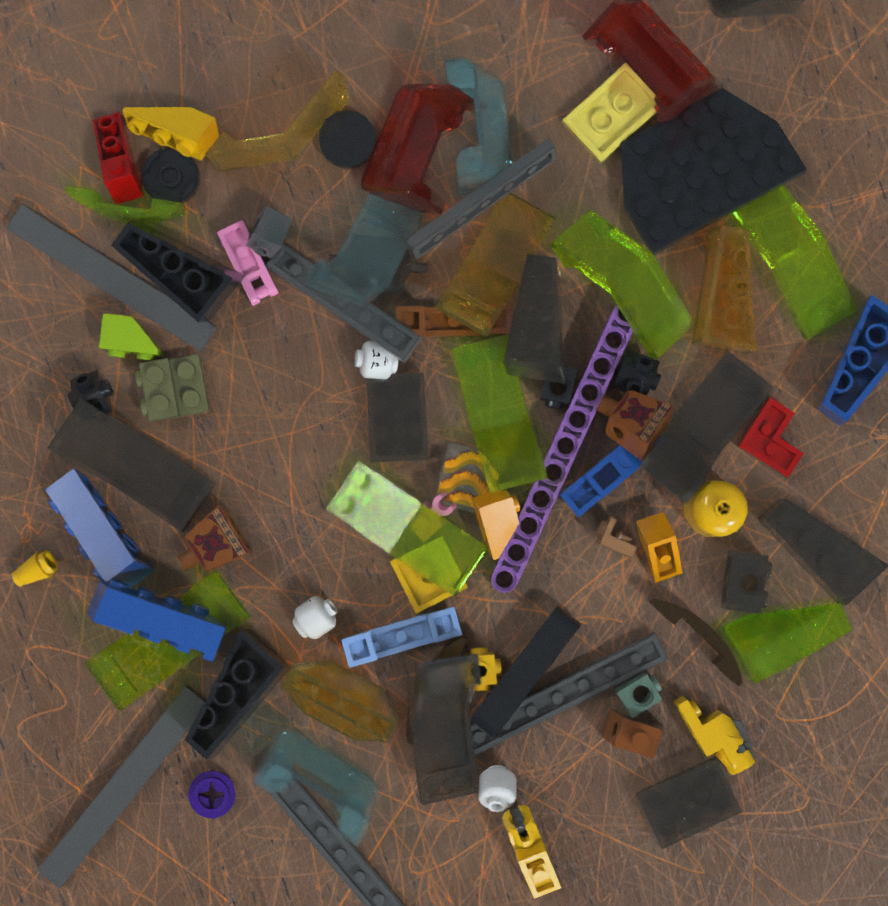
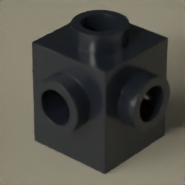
[612,349,661,396]
[68,370,114,422]

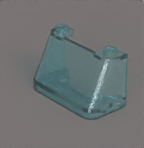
[445,58,512,194]
[252,730,378,846]

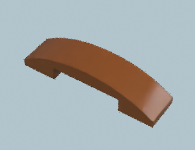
[395,305,513,337]

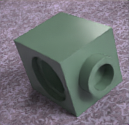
[614,672,662,718]

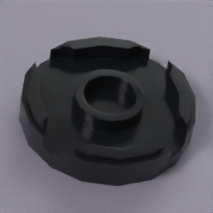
[318,110,376,169]
[142,148,200,206]

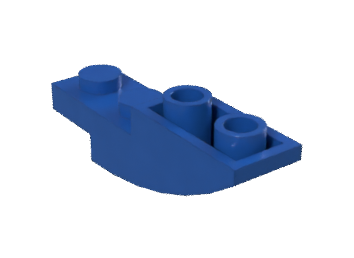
[559,436,666,517]

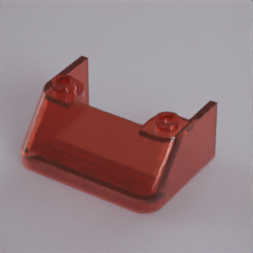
[582,0,716,123]
[361,84,484,215]

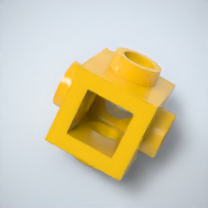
[459,647,502,691]

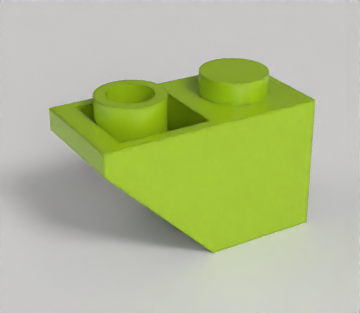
[99,313,164,361]

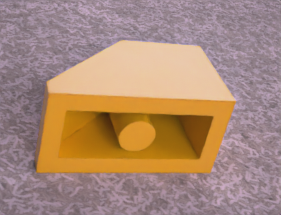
[471,487,520,560]
[636,512,683,583]

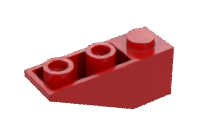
[93,112,143,205]

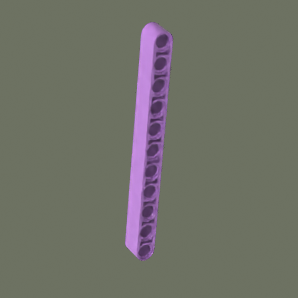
[490,300,640,593]

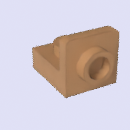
[595,517,637,558]

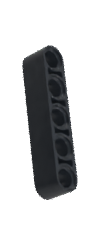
[471,606,581,739]

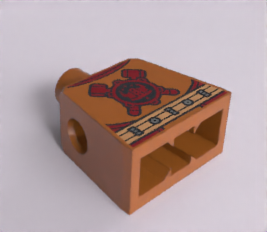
[597,390,674,461]
[177,505,253,572]
[602,708,663,759]

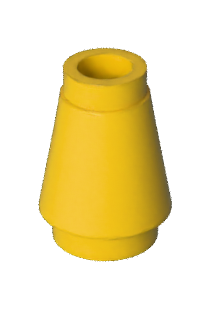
[11,550,58,587]

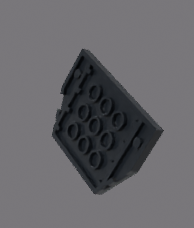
[621,88,807,256]

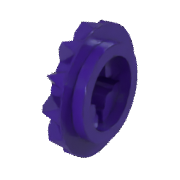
[188,770,236,818]

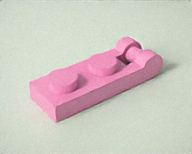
[217,220,279,306]

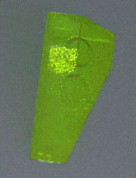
[722,603,853,684]

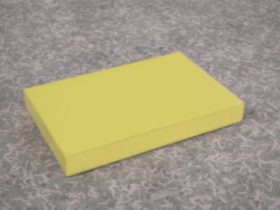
[562,62,664,164]

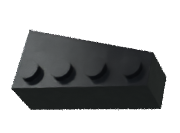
[111,222,245,323]
[185,629,291,760]

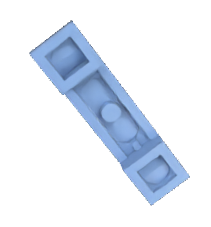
[341,607,462,668]

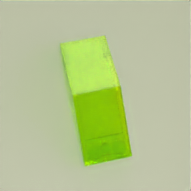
[730,185,857,340]
[550,210,695,359]
[451,334,548,493]
[326,461,488,597]
[84,570,251,712]

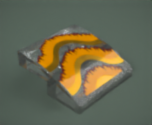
[435,442,505,514]

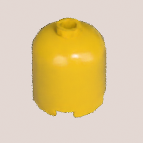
[683,480,748,537]

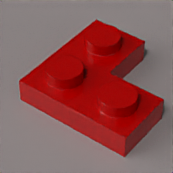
[737,397,804,478]

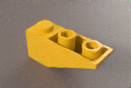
[122,107,219,161]

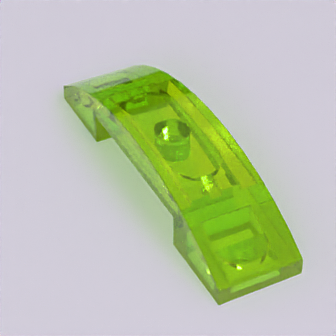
[65,186,186,224]

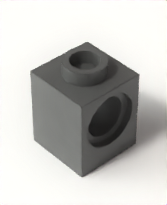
[245,206,292,258]

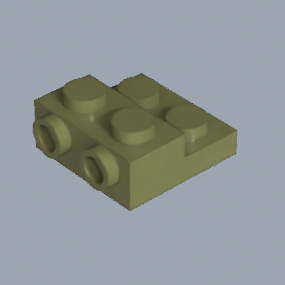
[135,354,211,422]

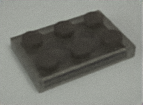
[366,373,429,463]
[636,756,742,849]

